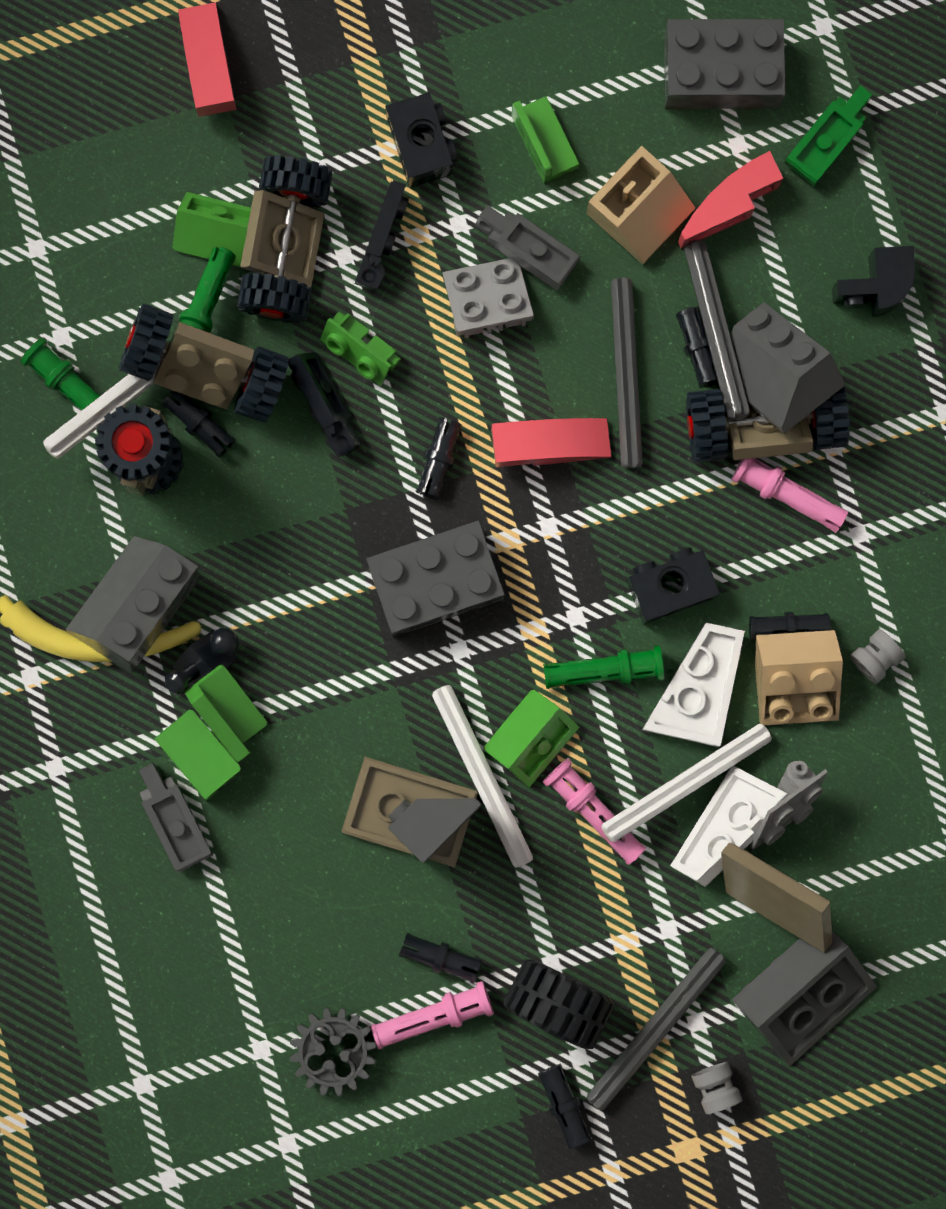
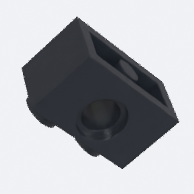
[385,92,458,188]
[627,547,720,625]

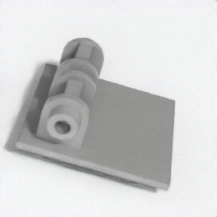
[442,258,534,338]
[750,761,828,851]

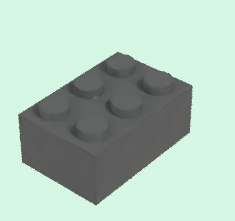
[664,19,785,109]
[366,520,504,638]

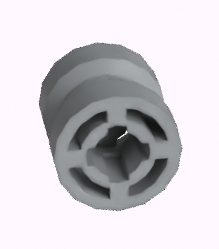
[850,629,906,684]
[691,1062,743,1114]

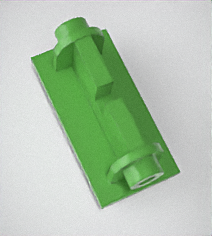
[320,312,401,386]

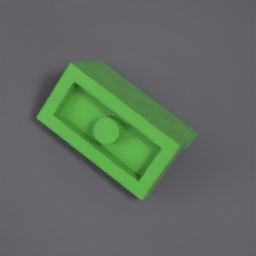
[511,96,579,184]
[172,192,251,267]
[184,665,267,763]
[484,690,580,788]
[154,710,241,802]

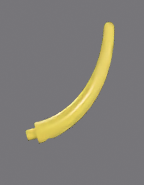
[0,595,201,662]

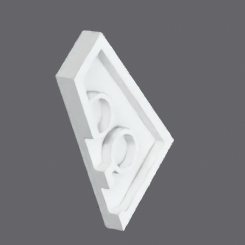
[642,623,745,747]
[670,766,789,887]

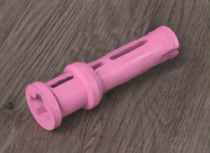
[731,458,848,533]
[543,758,646,865]
[371,981,494,1050]

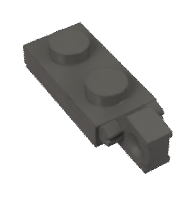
[475,205,581,291]
[139,763,213,873]

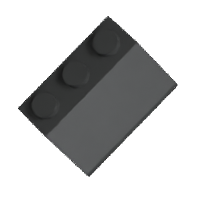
[731,302,846,434]
[66,536,199,674]
[388,798,481,864]
[732,931,877,1067]

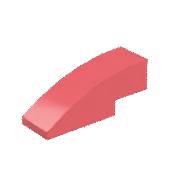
[178,2,236,117]
[678,151,783,249]
[491,418,611,467]

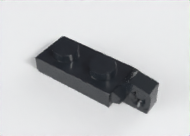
[354,180,410,291]
[288,352,362,457]

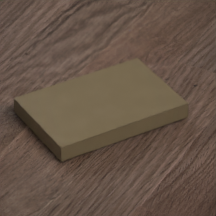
[341,757,478,867]
[721,843,833,953]

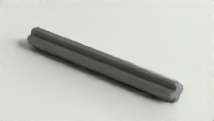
[684,240,750,421]
[611,278,643,469]
[587,948,726,1111]

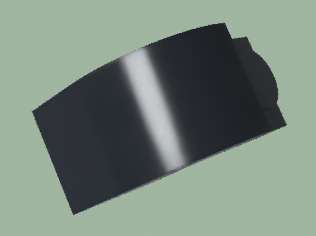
[832,246,915,317]

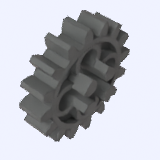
[289,1007,376,1096]

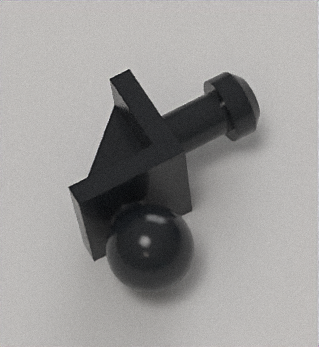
[165,628,239,695]

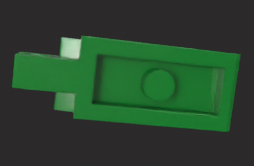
[784,85,872,186]

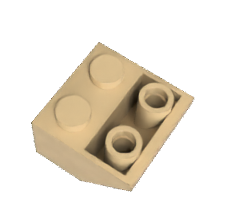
[586,146,695,265]
[755,630,843,725]

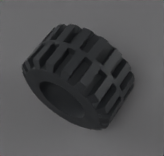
[503,959,615,1049]

